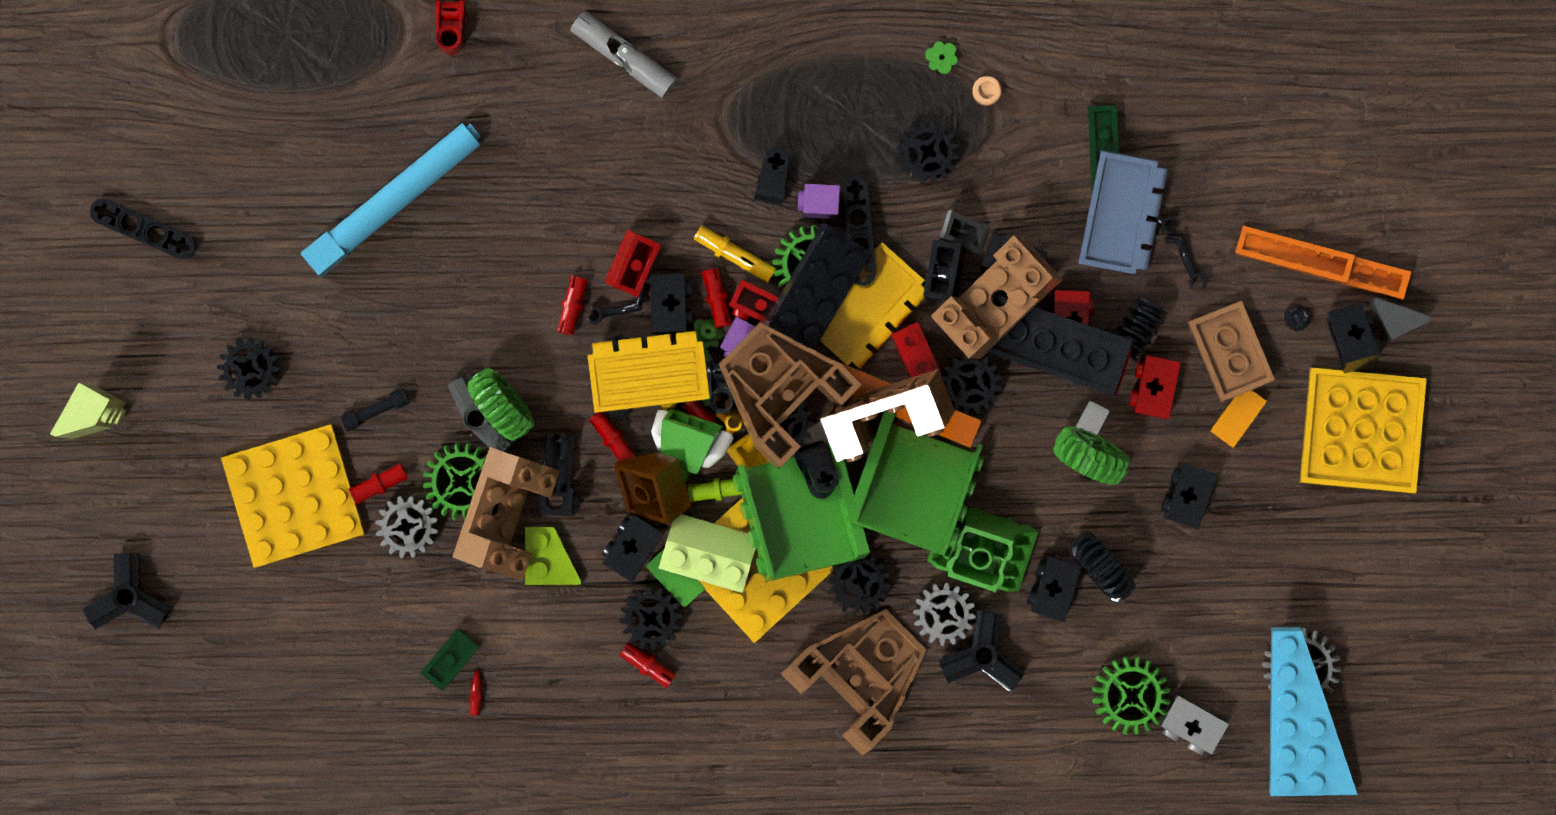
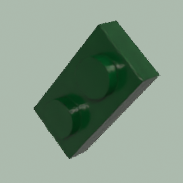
[420,628,480,691]

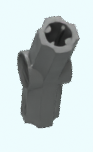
[447,374,516,452]

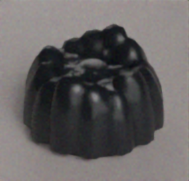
[1284,304,1311,332]

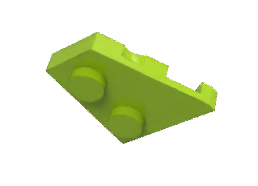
[525,527,581,585]

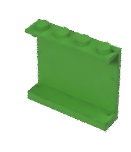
[845,411,985,556]
[733,444,870,582]

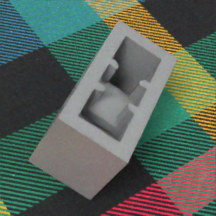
[1158,694,1229,756]

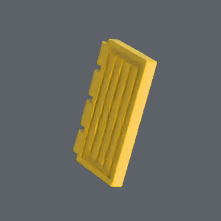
[820,242,925,369]
[588,331,710,413]

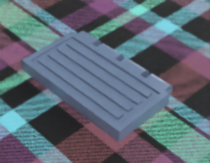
[1078,150,1168,274]

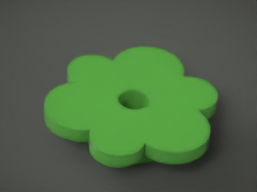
[925,41,958,74]
[693,319,723,350]

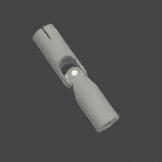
[570,10,677,99]

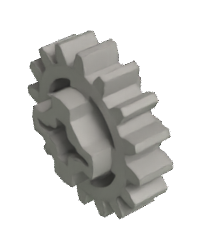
[375,496,439,558]
[913,583,976,646]

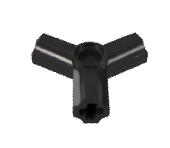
[83,553,171,630]
[939,611,1025,692]

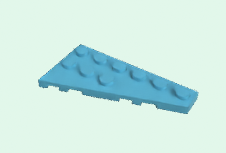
[1269,627,1358,796]

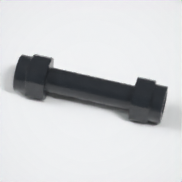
[340,388,411,432]

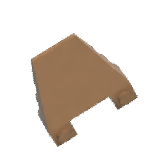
[719,322,862,468]
[781,609,927,756]

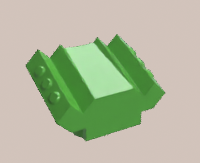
[927,507,1038,592]

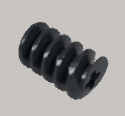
[1116,297,1169,363]

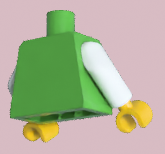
[651,403,743,482]

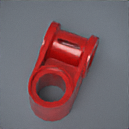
[435,0,466,55]

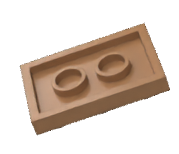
[1187,301,1275,403]

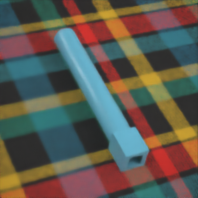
[300,123,481,277]

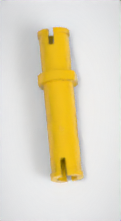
[693,225,776,283]

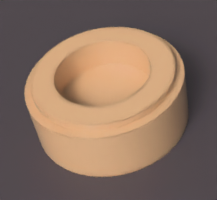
[972,76,1001,106]

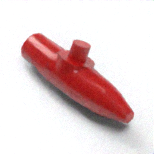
[470,671,482,716]

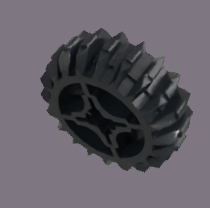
[1069,531,1135,604]

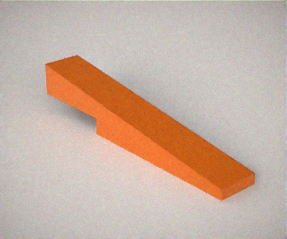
[1235,226,1411,302]
[827,357,981,448]

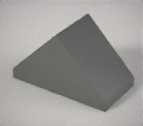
[938,210,989,254]
[1369,298,1431,341]

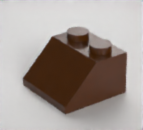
[614,452,691,525]

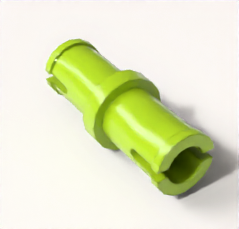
[688,478,741,503]

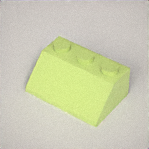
[50,383,126,439]
[658,514,756,593]

